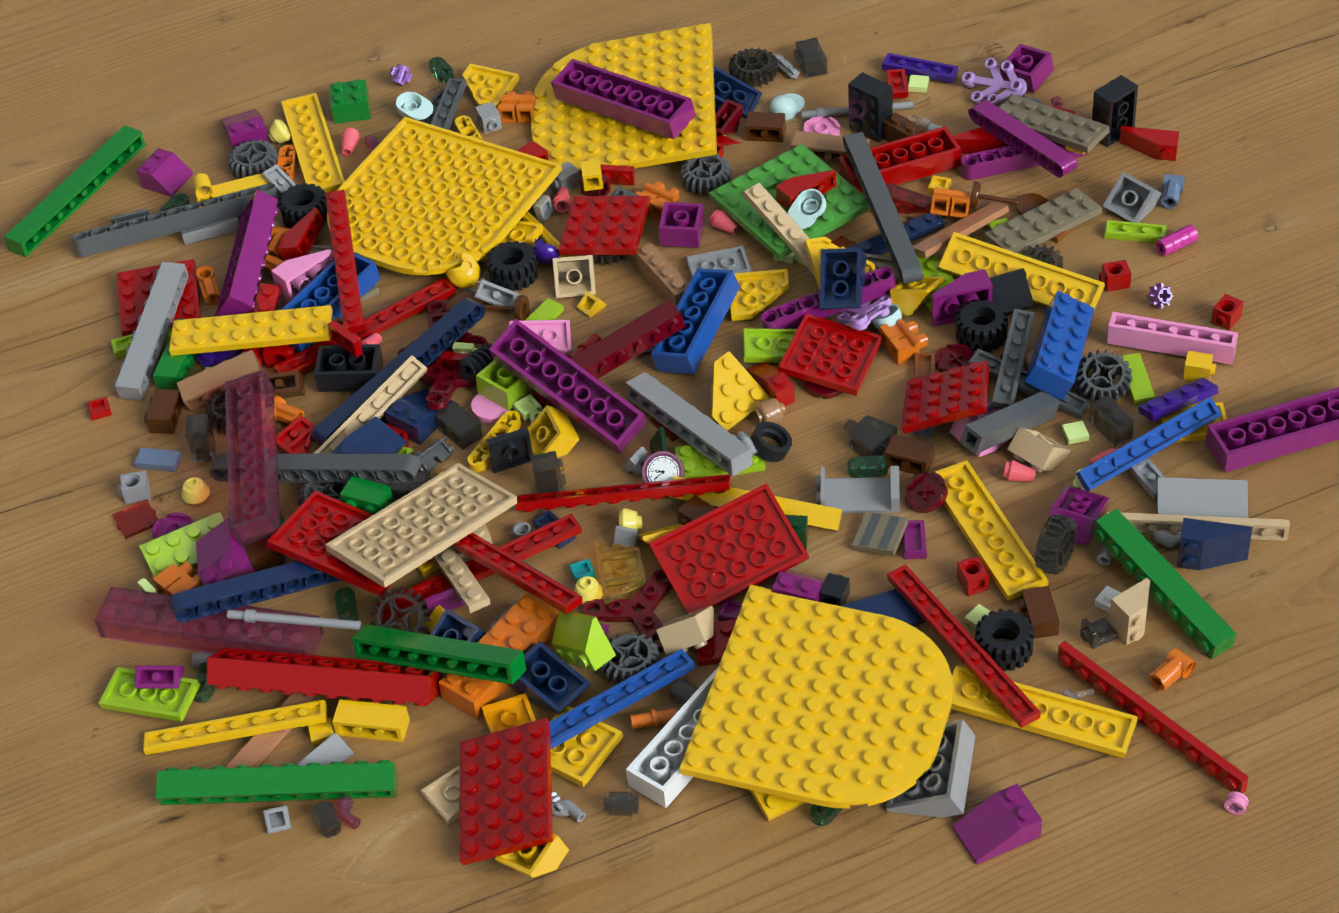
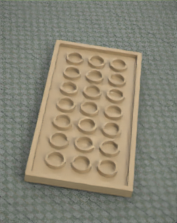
[326,463,517,588]

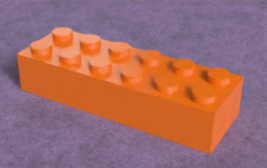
[438,593,559,720]

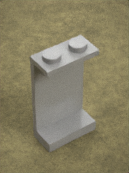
[816,466,900,514]

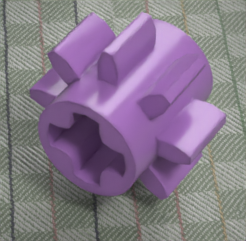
[389,64,413,86]
[1146,283,1174,309]

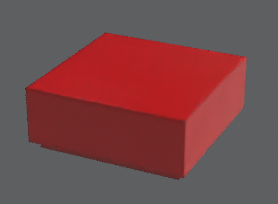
[87,397,112,421]

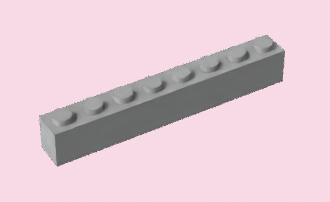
[114,262,189,401]
[626,372,753,477]

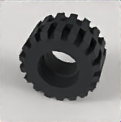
[278,183,328,228]
[486,241,538,291]
[956,299,1008,352]
[975,609,1034,672]

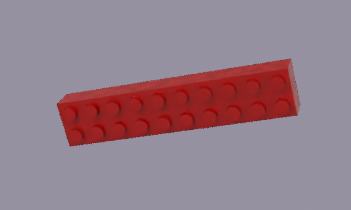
[207,647,442,706]

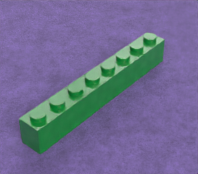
[1093,509,1237,659]
[352,624,526,685]

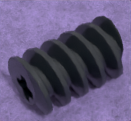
[458,343,494,382]

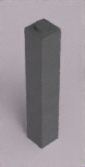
[959,391,1060,454]

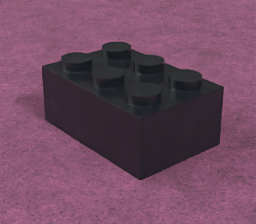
[848,72,893,142]
[1092,75,1138,147]
[314,344,383,392]

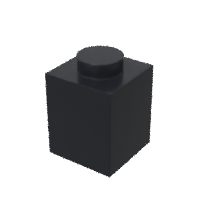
[819,573,850,606]

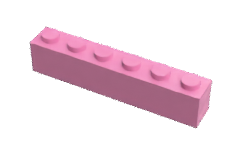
[1107,312,1238,365]

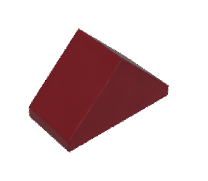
[715,99,743,135]

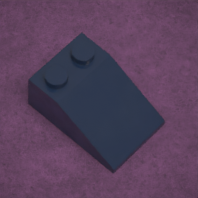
[714,66,762,119]
[820,248,866,310]
[385,388,459,445]
[332,416,407,454]
[1177,518,1253,570]
[430,608,487,678]
[509,641,590,715]

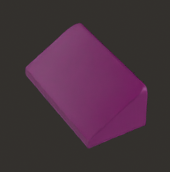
[134,665,184,689]

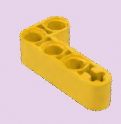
[193,173,268,202]

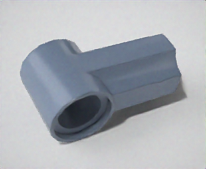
[1161,173,1185,209]

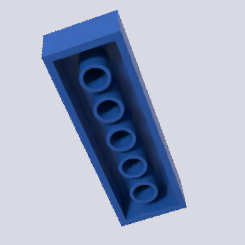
[281,253,380,353]
[651,268,740,374]
[1025,290,1095,401]

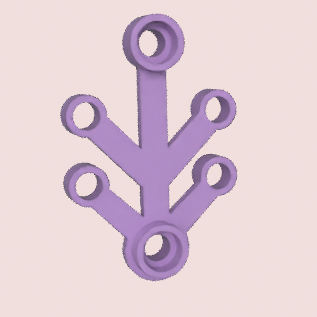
[962,58,1027,106]
[837,295,892,331]

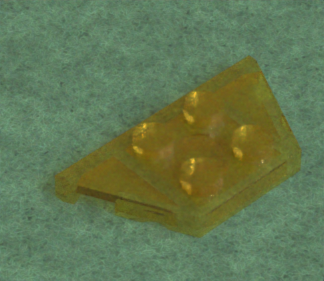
[593,541,646,605]

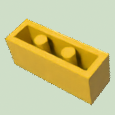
[332,699,410,742]

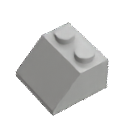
[1103,172,1162,223]

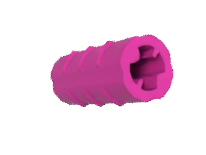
[1155,225,1198,257]

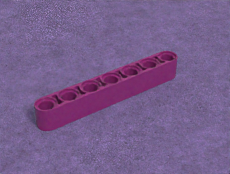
[968,100,1077,178]
[961,141,1088,180]
[761,267,896,329]

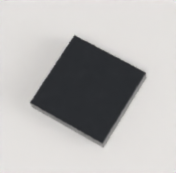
[990,268,1035,315]
[486,427,534,473]

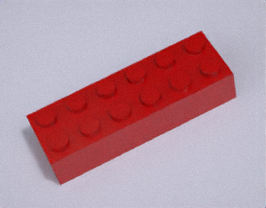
[839,126,961,195]

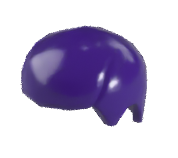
[532,239,560,265]

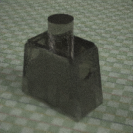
[844,416,897,465]

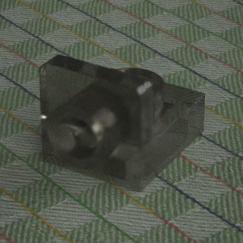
[1080,617,1117,649]

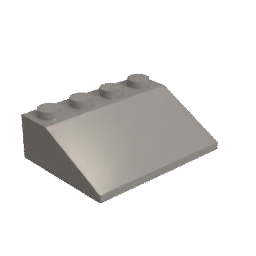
[886,719,975,818]

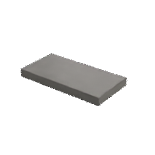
[1157,477,1248,518]

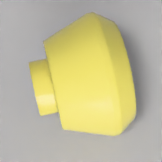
[268,119,292,143]
[181,477,210,505]
[619,508,643,532]
[573,576,603,605]

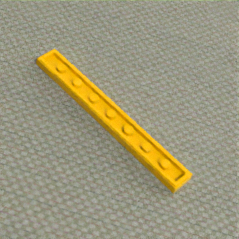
[669,476,843,531]
[143,699,327,755]

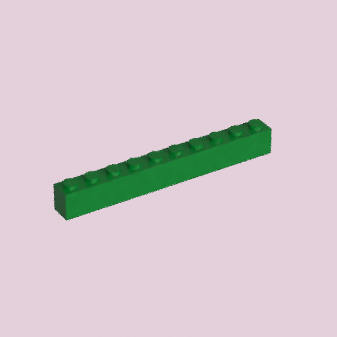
[4,125,146,257]
[156,760,397,806]

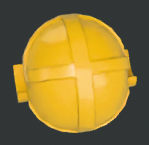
[446,253,480,289]

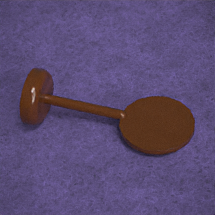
[969,181,1048,215]
[448,291,529,321]

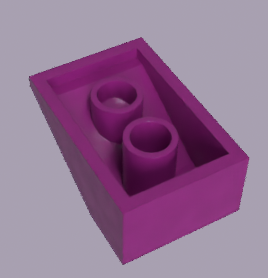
[221,109,270,150]
[932,269,993,327]
[1045,485,1109,544]
[196,518,254,586]
[952,784,1042,865]

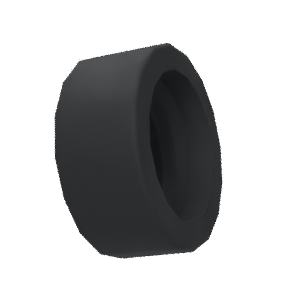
[750,422,792,462]

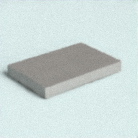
[686,246,752,279]

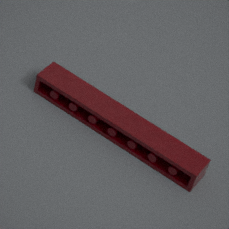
[530,300,686,409]

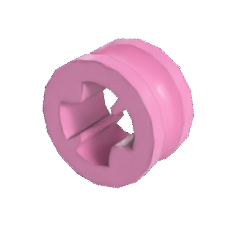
[1224,792,1249,815]

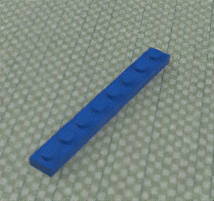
[1076,397,1222,492]
[550,649,695,749]

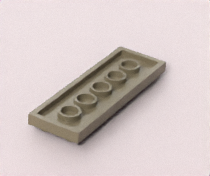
[999,94,1110,153]
[984,188,1102,254]

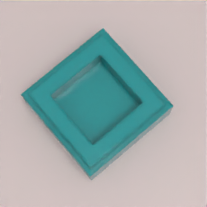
[568,558,597,585]

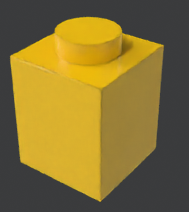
[580,159,604,191]
[1183,351,1216,382]

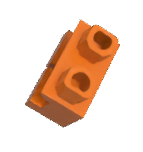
[498,91,535,123]
[635,181,680,220]
[930,187,970,218]
[879,318,928,365]
[152,562,203,601]

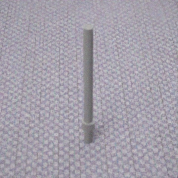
[801,101,914,119]
[227,609,361,630]

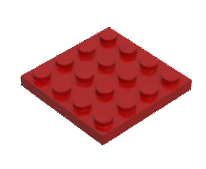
[558,196,650,255]
[117,259,202,337]
[778,314,883,396]
[901,360,989,434]

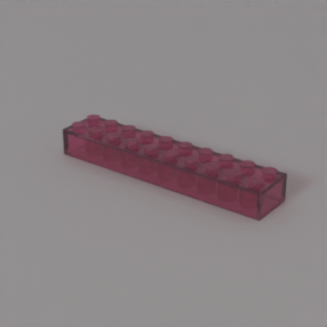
[225,370,281,546]
[94,587,324,655]

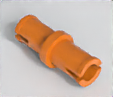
[630,707,677,730]

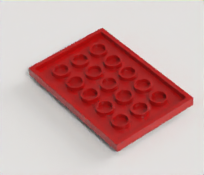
[649,483,809,614]
[267,490,394,597]
[459,718,553,866]

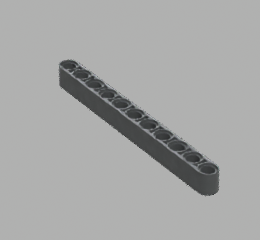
[843,131,923,284]
[71,183,279,257]
[210,453,421,483]

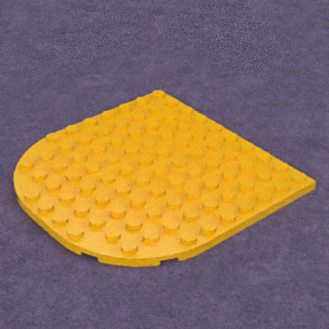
[531,23,717,172]
[327,117,562,275]
[679,588,953,808]

